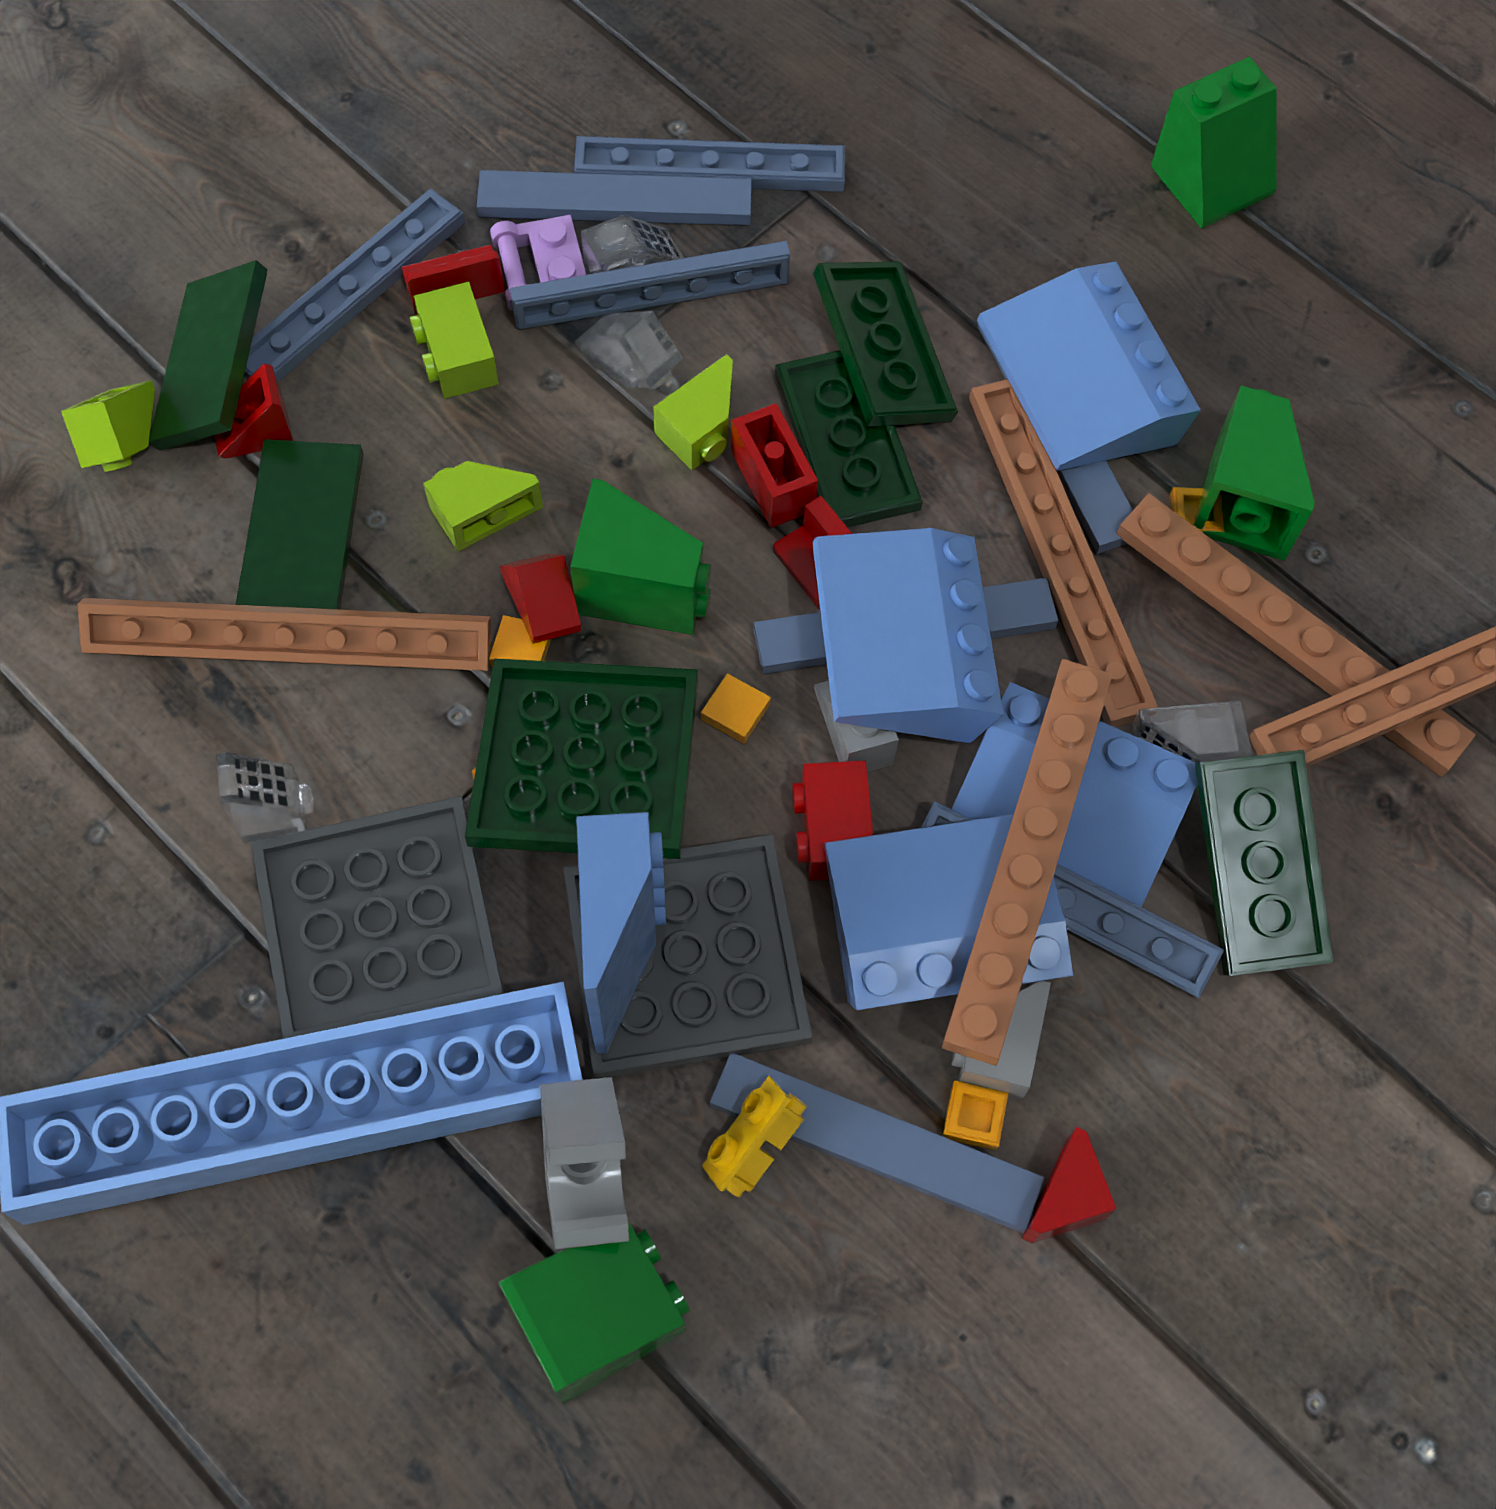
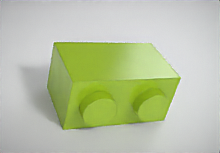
[409,282,499,399]

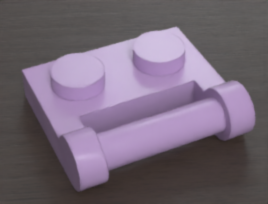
[490,214,586,311]

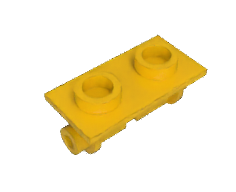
[702,1076,807,1198]

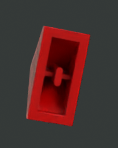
[214,363,294,459]
[500,554,581,644]
[1022,1126,1117,1244]

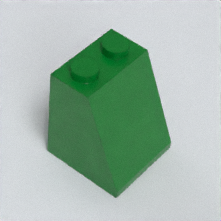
[1151,56,1277,229]
[1193,385,1315,561]
[570,478,711,635]
[498,1220,690,1404]

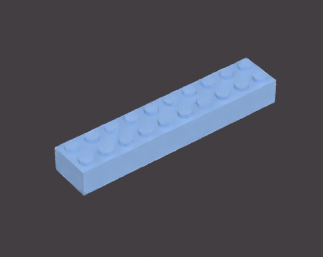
[0,981,583,1225]

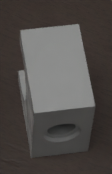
[540,1077,629,1249]

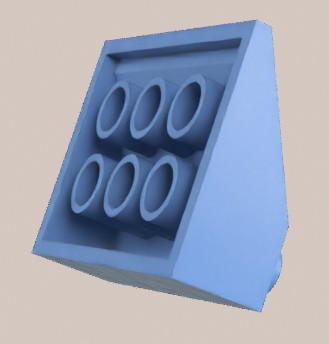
[977,261,1201,471]
[812,528,1004,743]
[952,682,1197,907]
[577,812,666,1054]
[824,814,1073,1010]

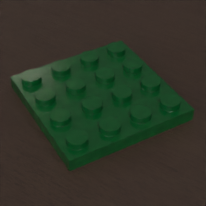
[465,658,698,859]

